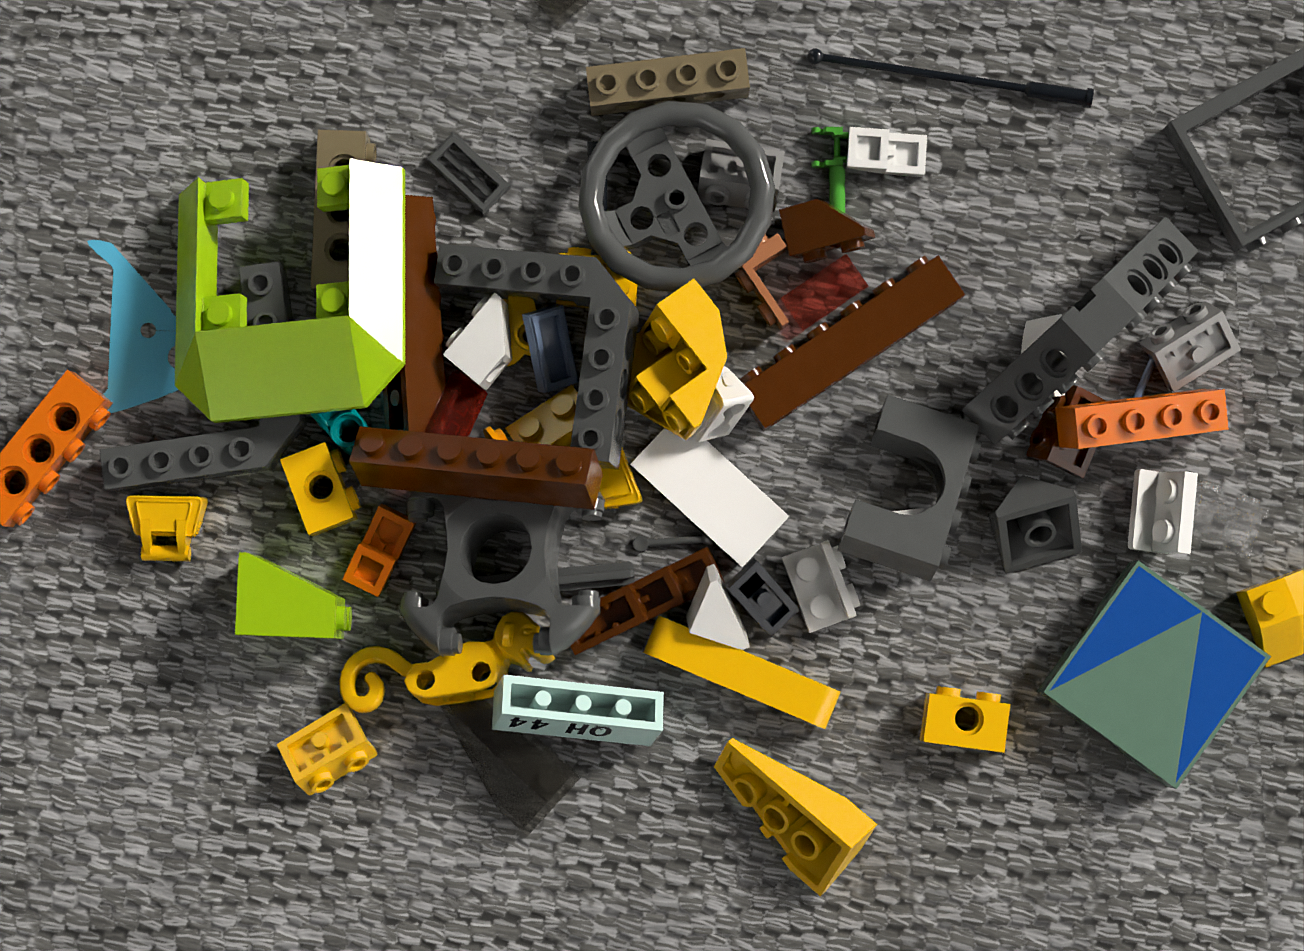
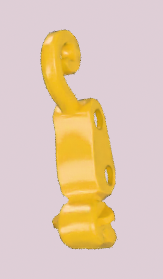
[339,612,555,713]

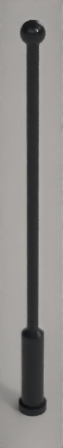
[807,48,1094,108]

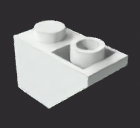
[443,292,512,390]

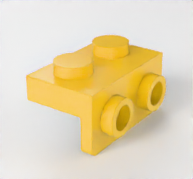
[505,385,578,447]

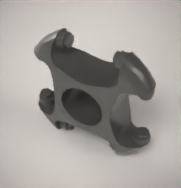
[399,491,605,657]

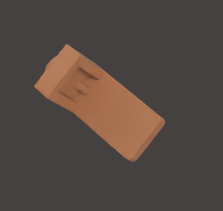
[735,233,789,330]

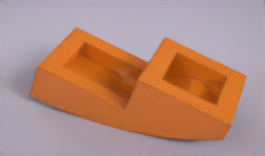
[342,504,416,597]

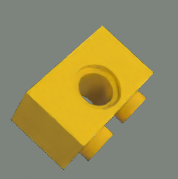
[280,442,361,536]
[920,686,1011,753]

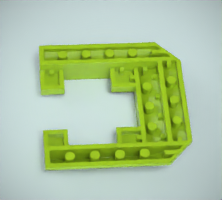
[175,158,405,423]

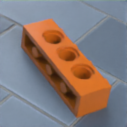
[0,370,113,528]
[1055,389,1229,449]

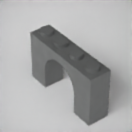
[837,395,982,581]

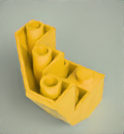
[627,279,727,440]

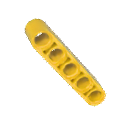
[643,615,841,729]

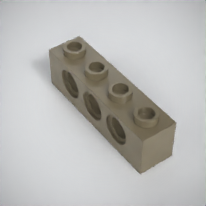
[586,48,750,116]
[310,130,377,294]

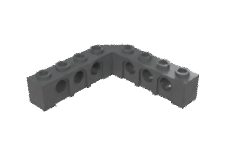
[961,216,1199,445]
[434,244,640,470]
[99,261,307,492]

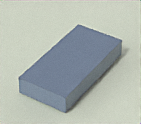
[522,304,579,393]

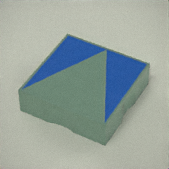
[1036,560,1271,789]

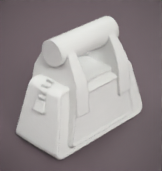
[695,366,754,442]

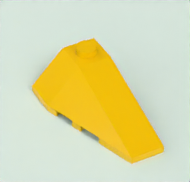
[1236,567,1304,668]
[714,738,877,896]

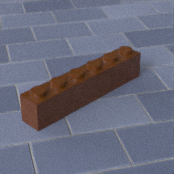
[383,195,449,434]
[739,255,966,432]
[349,426,603,510]

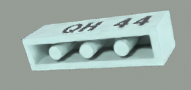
[492,675,664,746]

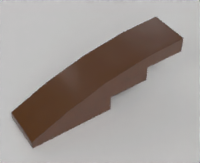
[570,547,725,655]

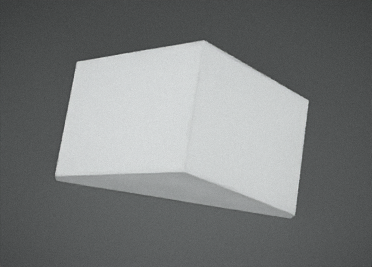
[686,564,750,650]

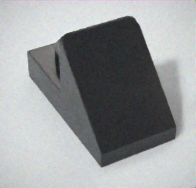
[725,558,800,637]

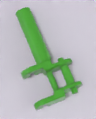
[811,127,849,213]

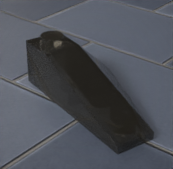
[440,689,581,836]

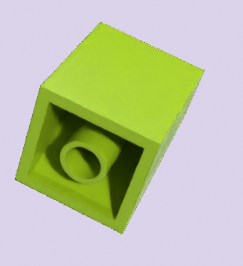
[235,552,352,639]

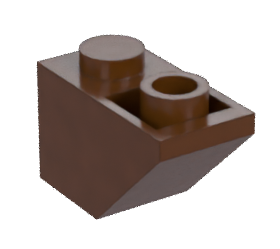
[779,199,875,263]

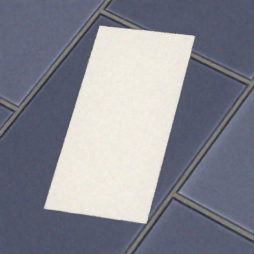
[630,428,789,567]

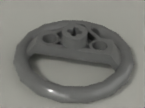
[578,101,775,292]

